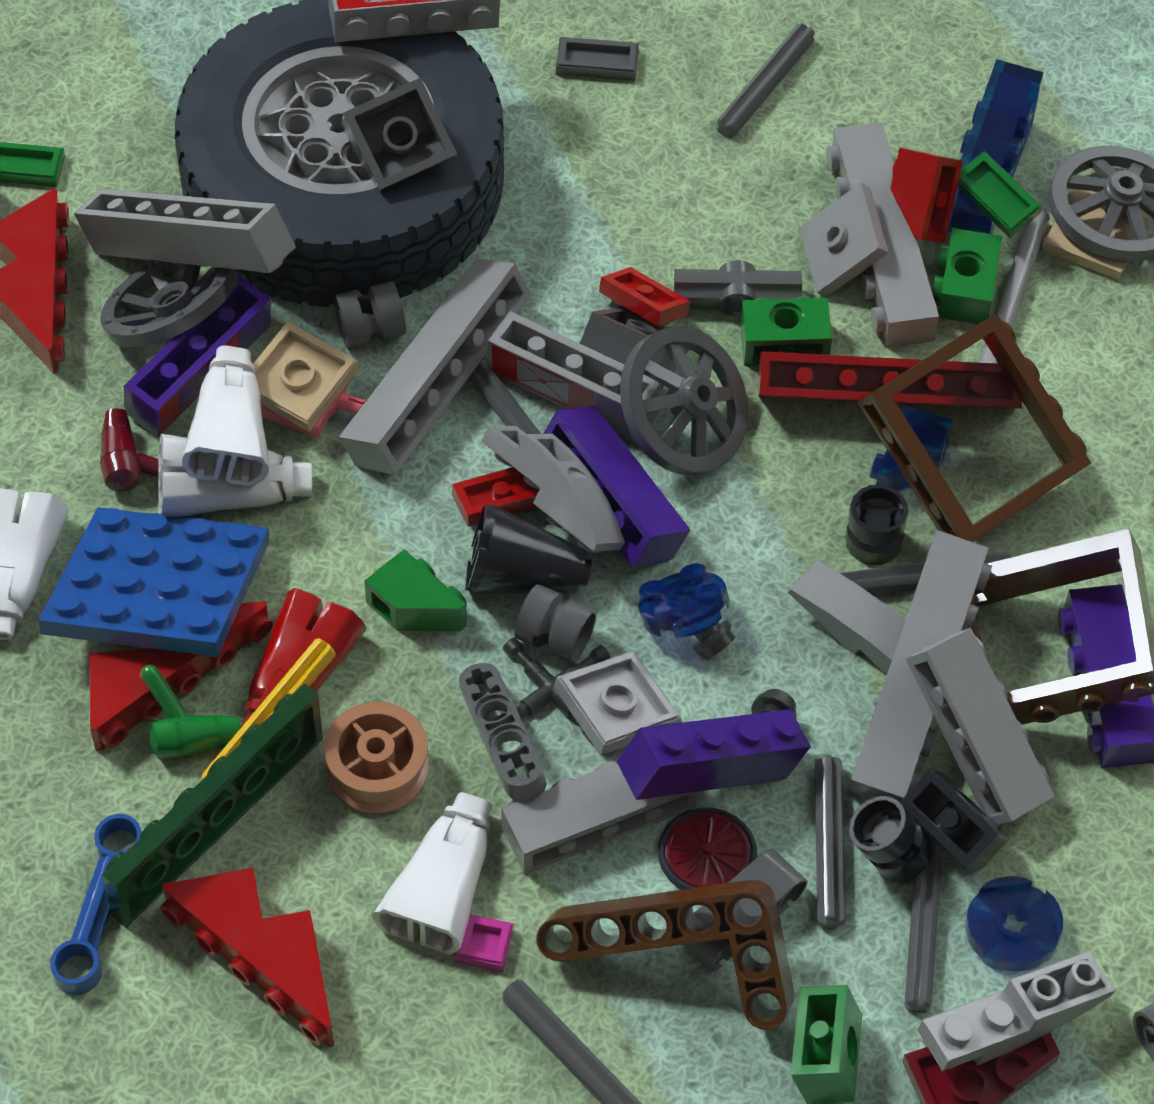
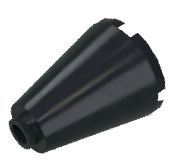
[465,504,592,593]

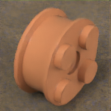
[324,702,429,814]

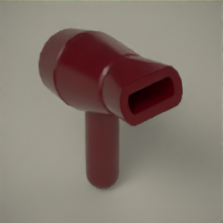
[100,408,158,492]

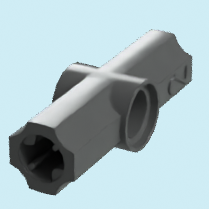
[674,260,802,315]

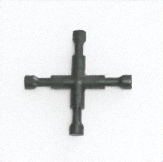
[494,637,611,742]

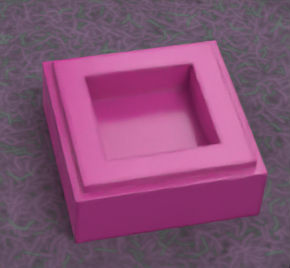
[456,915,514,972]

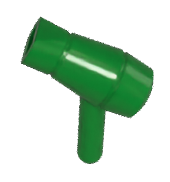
[141,665,240,759]

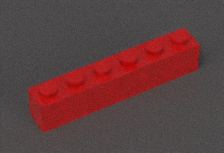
[758,351,1022,409]

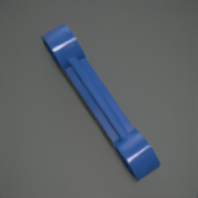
[50,814,142,995]

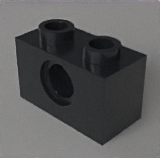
[900,769,1011,872]

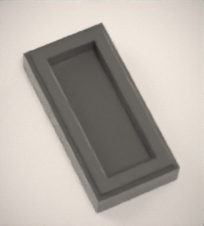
[556,37,639,81]

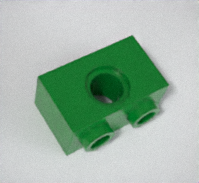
[933,228,1002,324]
[740,297,832,365]
[791,985,862,1104]

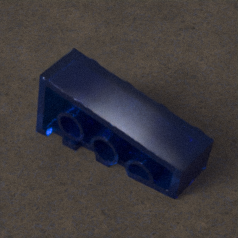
[947,59,1044,234]

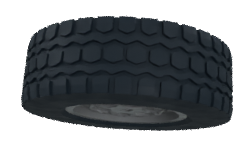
[175,0,504,308]

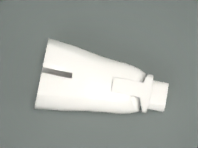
[182,346,269,487]
[158,434,312,517]
[0,488,69,640]
[373,792,493,955]

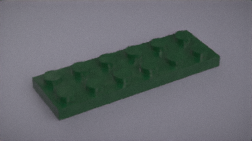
[102,684,323,928]

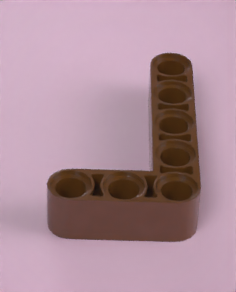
[536,880,794,1030]

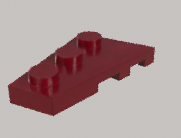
[903,1032,1060,1104]

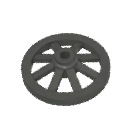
[1049,146,1154,261]
[100,260,238,347]
[620,326,748,475]

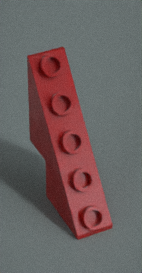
[0,188,69,374]
[89,601,273,751]
[160,868,334,1047]

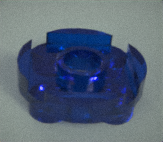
[638,563,730,638]
[965,876,1063,971]

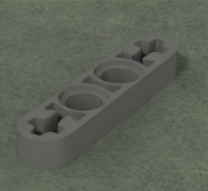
[459,663,547,802]

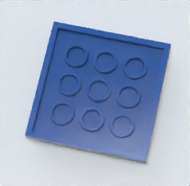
[38,507,270,657]

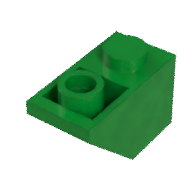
[364,549,467,631]

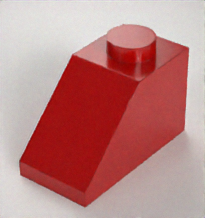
[890,147,963,243]

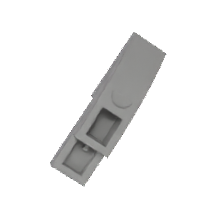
[482,426,625,553]
[917,951,1115,1071]

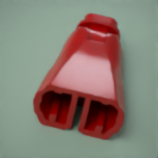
[240,588,366,728]

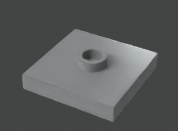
[799,182,889,296]
[554,651,681,755]

